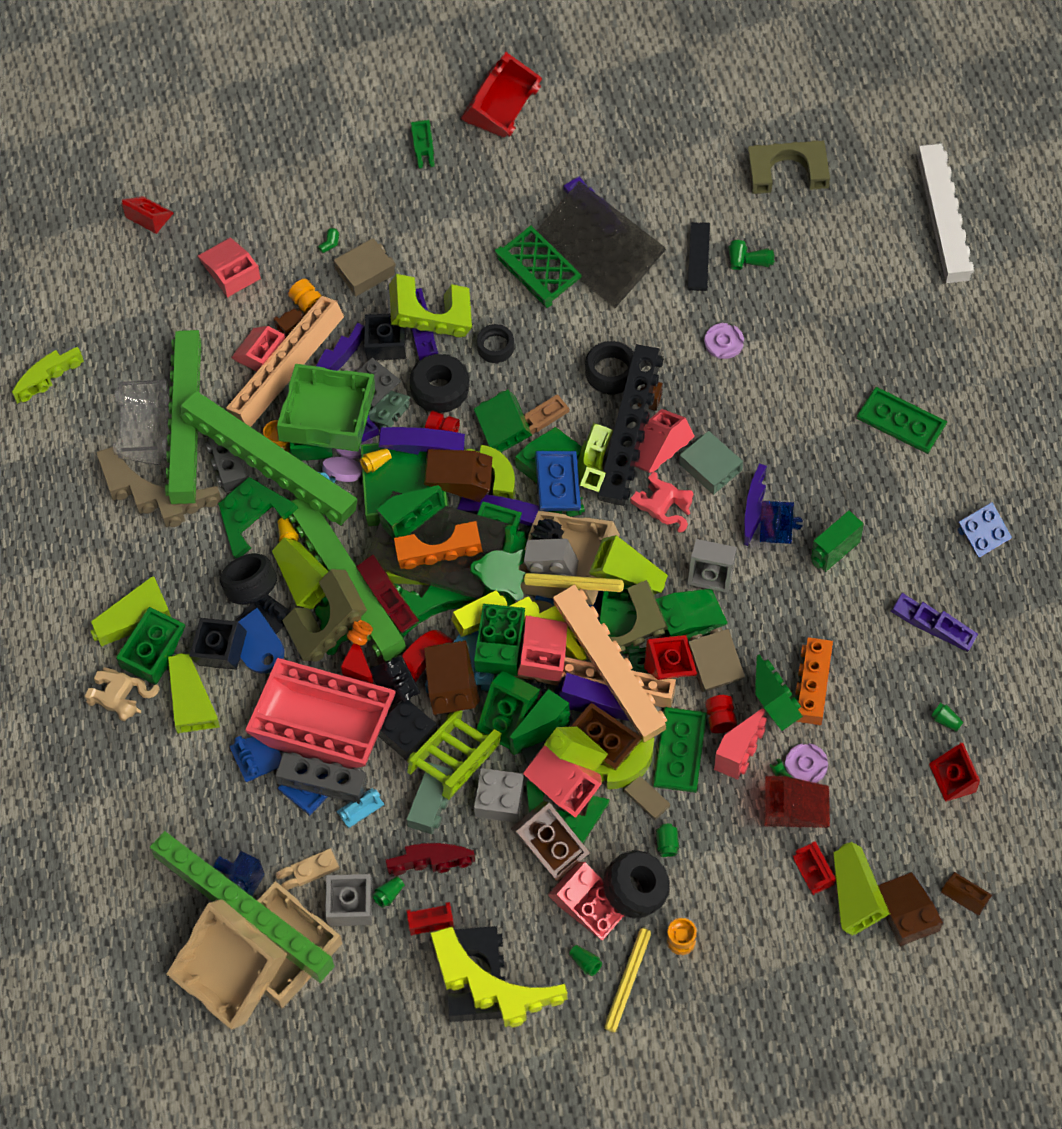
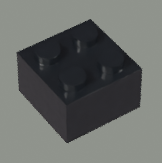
[364,313,406,361]
[189,618,247,670]
[378,700,437,761]

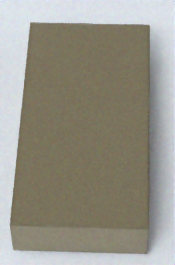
[624,776,670,820]

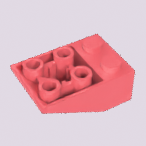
[198,237,261,298]
[626,409,695,473]
[517,615,567,681]
[714,708,767,780]
[523,745,602,817]
[548,862,624,941]

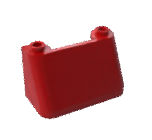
[460,52,542,138]

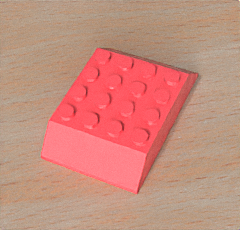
[245,658,396,769]

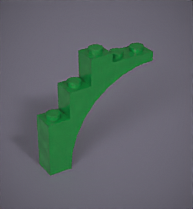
[388,568,516,639]

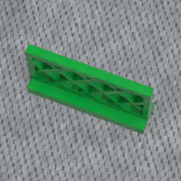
[495,225,582,308]

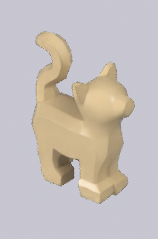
[84,667,159,721]

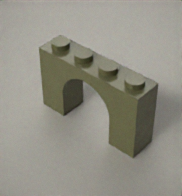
[747,140,830,194]
[282,569,367,662]
[585,580,668,662]

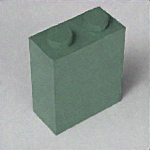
[679,431,743,495]

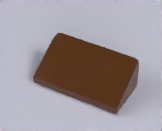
[941,872,992,916]

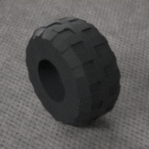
[409,354,470,413]
[603,850,670,919]

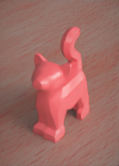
[630,471,694,533]

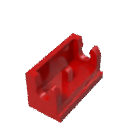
[792,841,836,895]
[406,902,454,936]

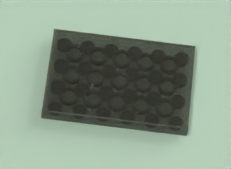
[529,181,666,308]
[365,491,509,599]

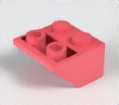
[232,326,285,372]

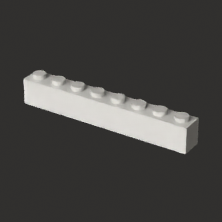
[917,144,974,283]

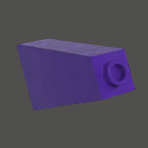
[554,672,630,721]

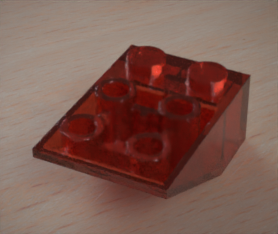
[764,776,830,828]

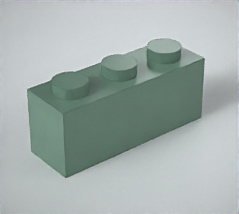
[407,762,454,834]

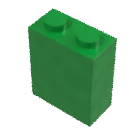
[474,389,532,453]
[811,510,864,572]

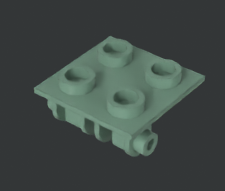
[369,391,410,428]

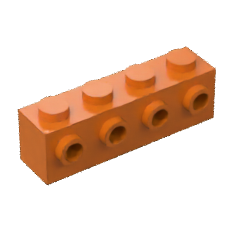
[795,637,833,725]

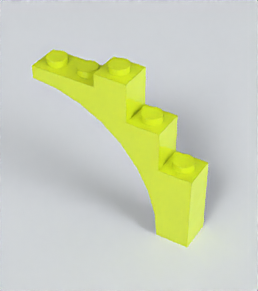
[451,590,587,661]
[431,927,567,1028]

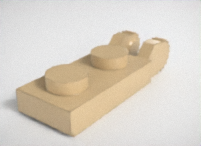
[275,848,340,890]

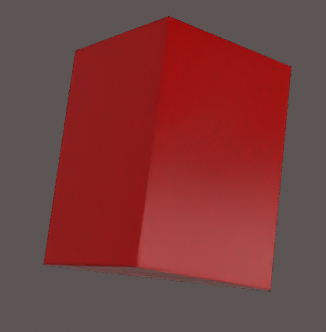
[121,196,174,234]
[644,635,697,680]
[341,643,373,684]
[929,743,980,802]

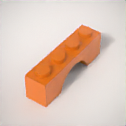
[394,521,483,569]

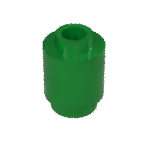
[656,823,679,857]

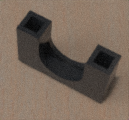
[448,926,506,1022]

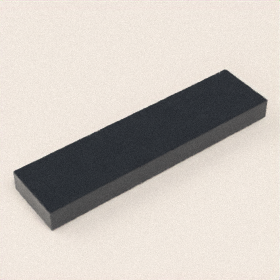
[688,222,710,291]

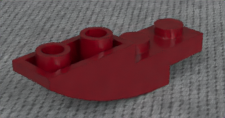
[356,554,419,633]
[385,843,475,876]

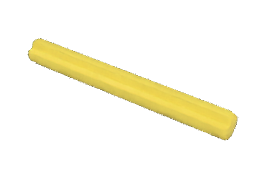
[524,573,624,592]
[605,928,651,1032]

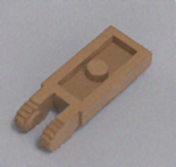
[524,395,570,435]

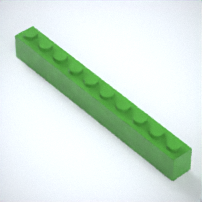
[165,330,201,504]
[180,391,357,526]
[288,498,407,662]
[150,831,335,983]

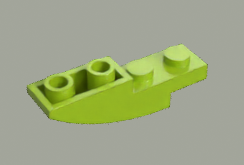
[12,347,84,404]

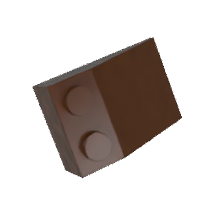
[424,449,493,502]
[424,640,480,715]
[571,703,642,771]
[511,800,590,881]
[878,872,943,947]

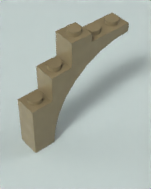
[96,446,222,527]

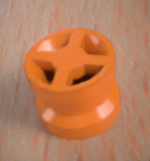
[347,620,373,645]

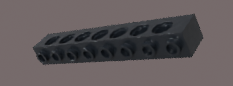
[598,344,664,506]

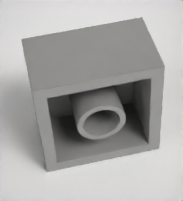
[524,538,579,576]
[688,539,737,593]
[474,768,524,823]
[326,874,373,926]

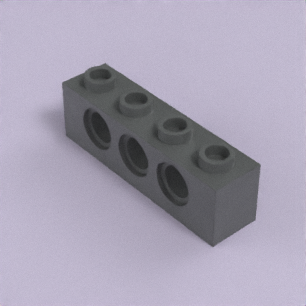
[203,435,247,493]
[276,753,368,804]

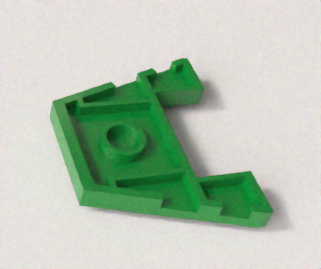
[218,477,298,558]
[527,781,610,844]

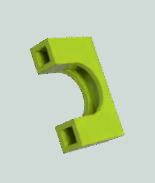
[389,274,472,337]

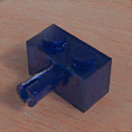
[760,501,803,544]
[213,851,265,896]

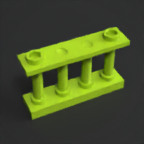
[407,710,501,800]

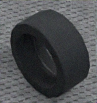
[477,324,515,363]

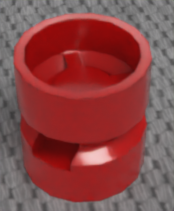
[425,411,460,433]
[705,695,737,734]

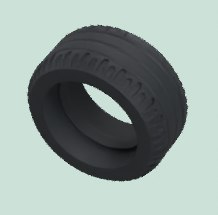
[585,340,634,395]
[220,553,277,605]

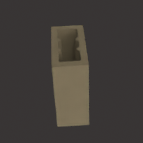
[334,238,396,297]
[688,628,745,692]

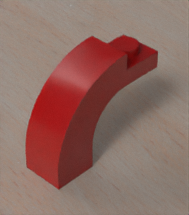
[402,630,454,683]

